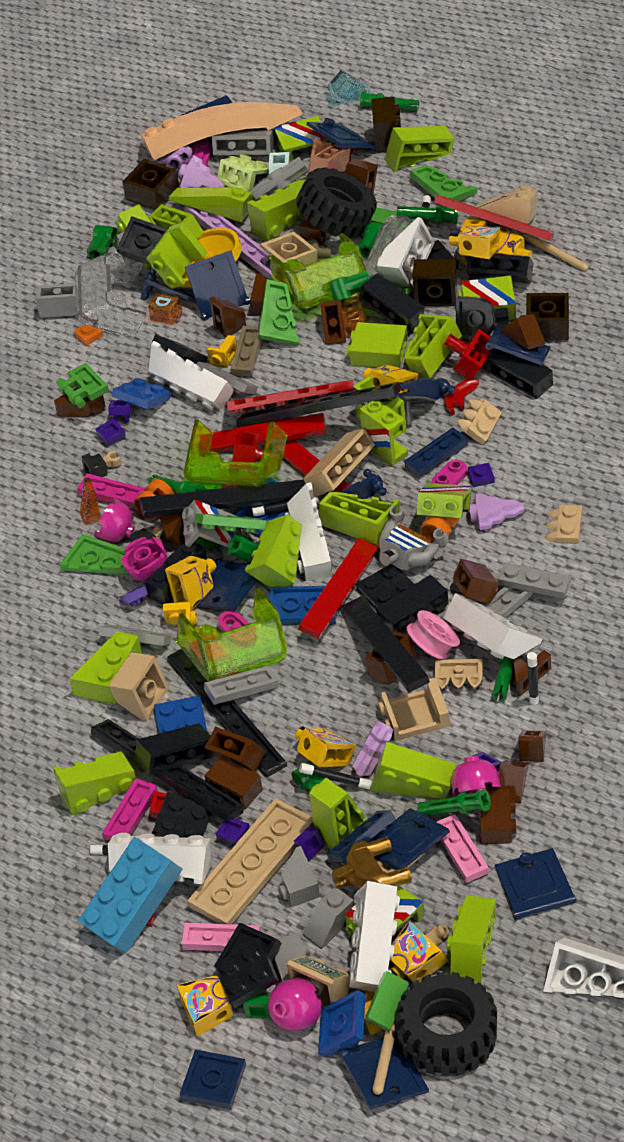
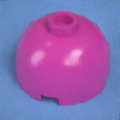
[94,498,135,544]
[121,537,168,582]
[451,756,501,796]
[268,977,321,1032]

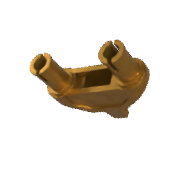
[332,836,412,890]

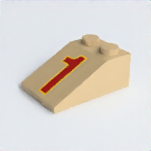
[469,186,538,224]

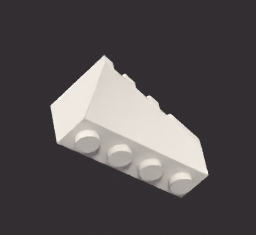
[148,341,234,410]
[284,482,333,581]
[444,593,542,659]
[108,833,211,884]
[349,881,400,992]
[543,938,624,998]

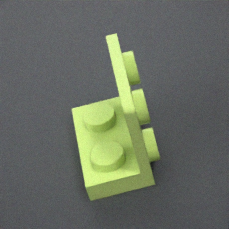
[217,155,269,192]

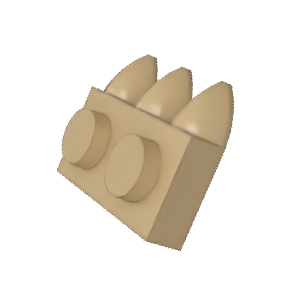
[458,399,502,444]
[544,505,582,544]
[435,659,483,689]

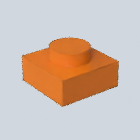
[74,321,103,346]

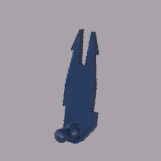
[141,266,197,304]
[394,377,455,400]
[318,469,387,508]

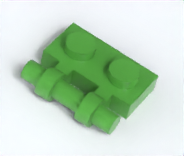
[56,363,109,408]

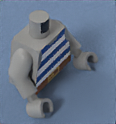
[379,505,449,570]

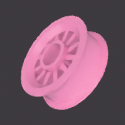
[407,610,460,660]

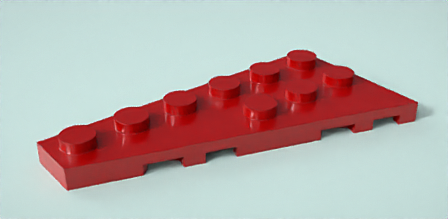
[226,380,354,414]

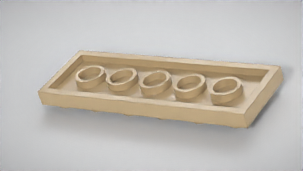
[187,798,314,924]

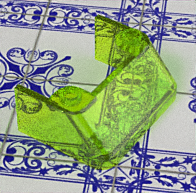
[270,233,368,309]
[184,419,287,487]
[176,588,288,681]

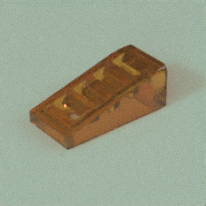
[341,293,367,337]
[80,477,101,525]

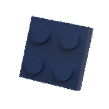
[179,1049,246,1110]

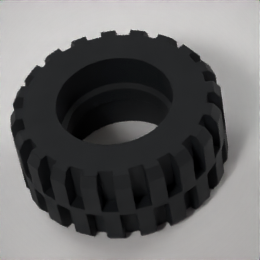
[296,167,377,239]
[396,972,497,1076]

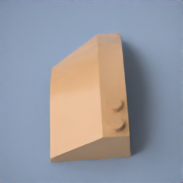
[141,101,303,160]

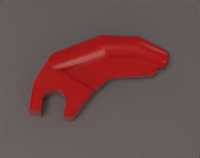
[445,379,479,416]

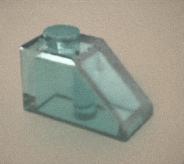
[327,70,373,104]

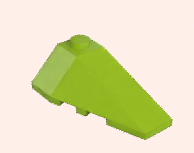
[169,187,257,222]

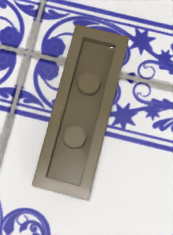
[230,326,262,376]

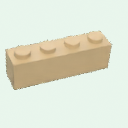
[303,427,375,497]

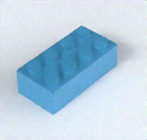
[78,836,183,953]

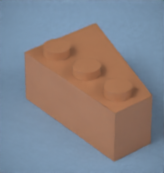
[309,139,351,172]

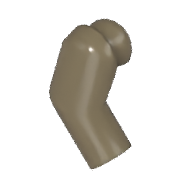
[307,239,332,258]

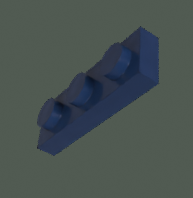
[404,427,468,478]
[326,810,395,863]

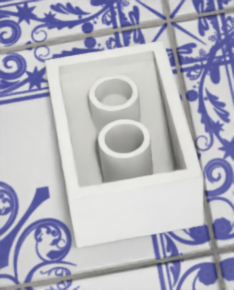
[377,217,435,292]

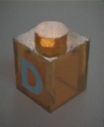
[148,293,182,325]

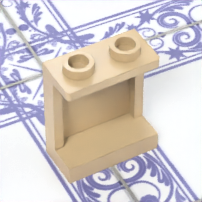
[378,678,450,741]

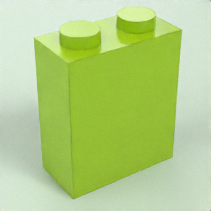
[347,322,408,368]

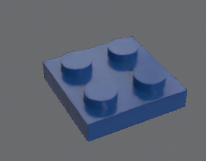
[112,378,171,409]
[154,695,207,733]
[318,990,366,1057]

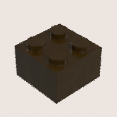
[371,96,401,153]
[122,159,180,210]
[412,259,457,306]
[526,293,569,340]

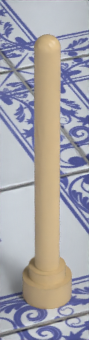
[506,227,588,271]
[373,1017,397,1095]

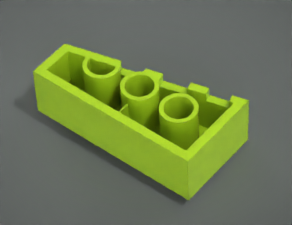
[247,177,306,241]

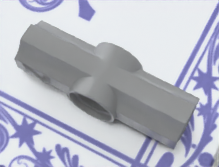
[250,157,309,201]

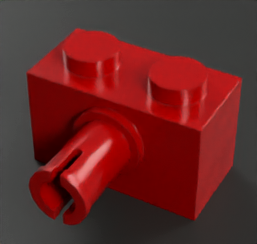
[443,329,491,380]
[231,430,278,473]

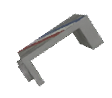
[182,500,242,562]

